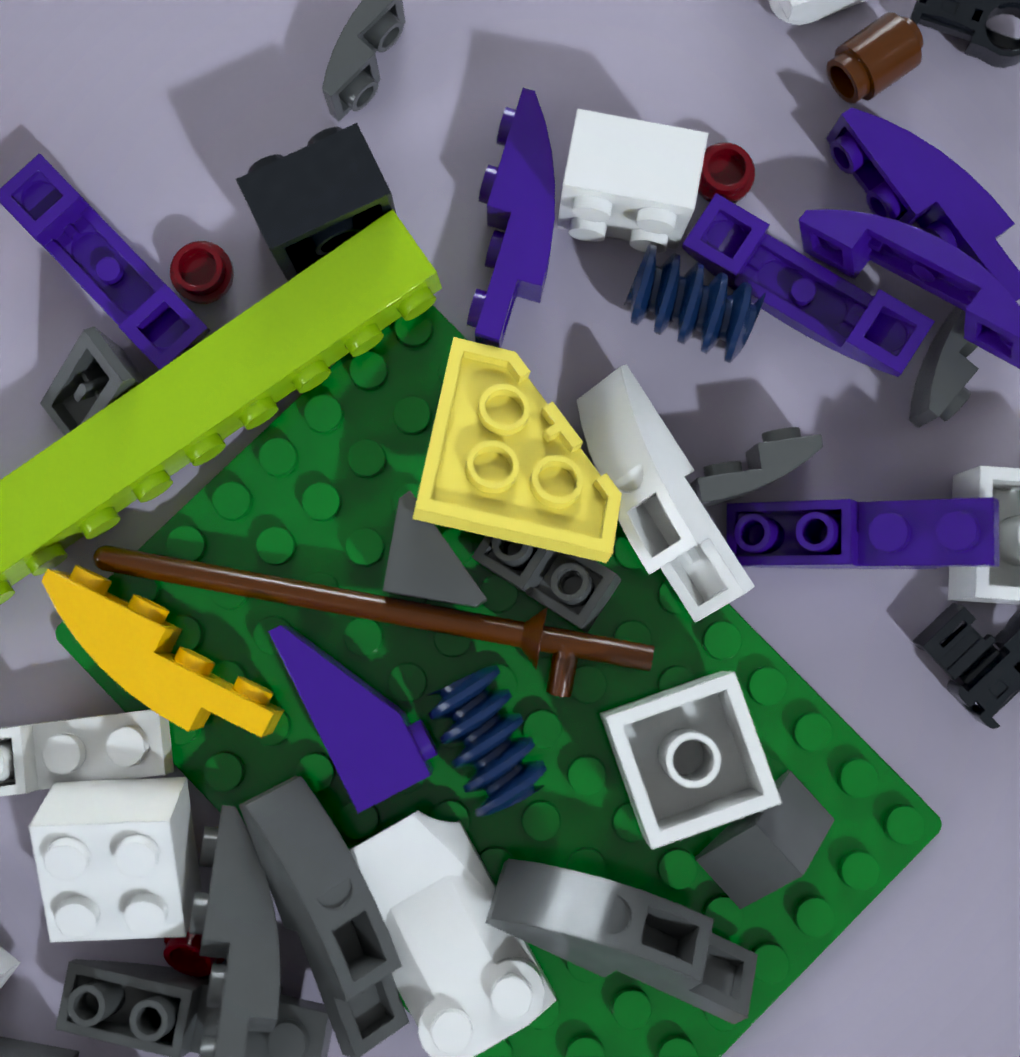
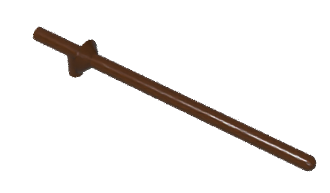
[93,545,654,697]

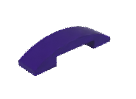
[0,153,211,370]
[682,193,935,377]
[798,209,1020,369]

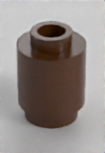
[826,12,923,104]

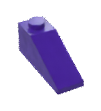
[268,625,438,813]

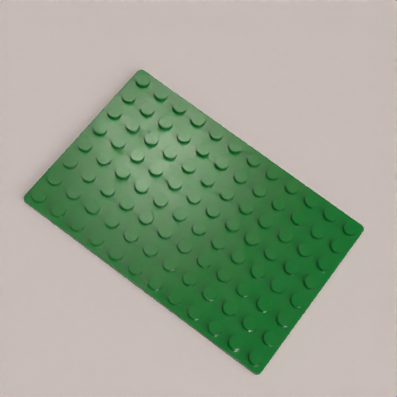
[55,305,942,1057]

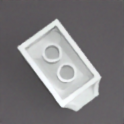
[349,811,557,1057]

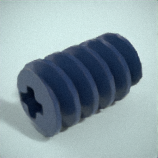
[624,244,765,363]
[427,665,547,817]

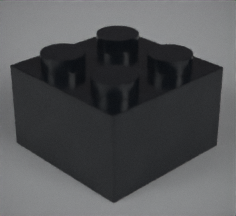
[236,123,397,281]

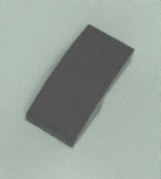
[322,0,406,122]
[909,306,979,428]
[690,427,823,507]
[472,536,622,633]

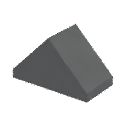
[40,327,145,436]
[383,491,487,608]
[694,770,835,909]

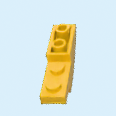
[41,565,284,737]

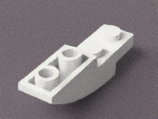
[576,364,755,623]
[0,709,174,797]

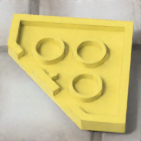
[412,337,622,563]

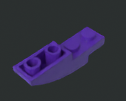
[467,87,555,348]
[826,107,1020,301]
[726,497,999,569]

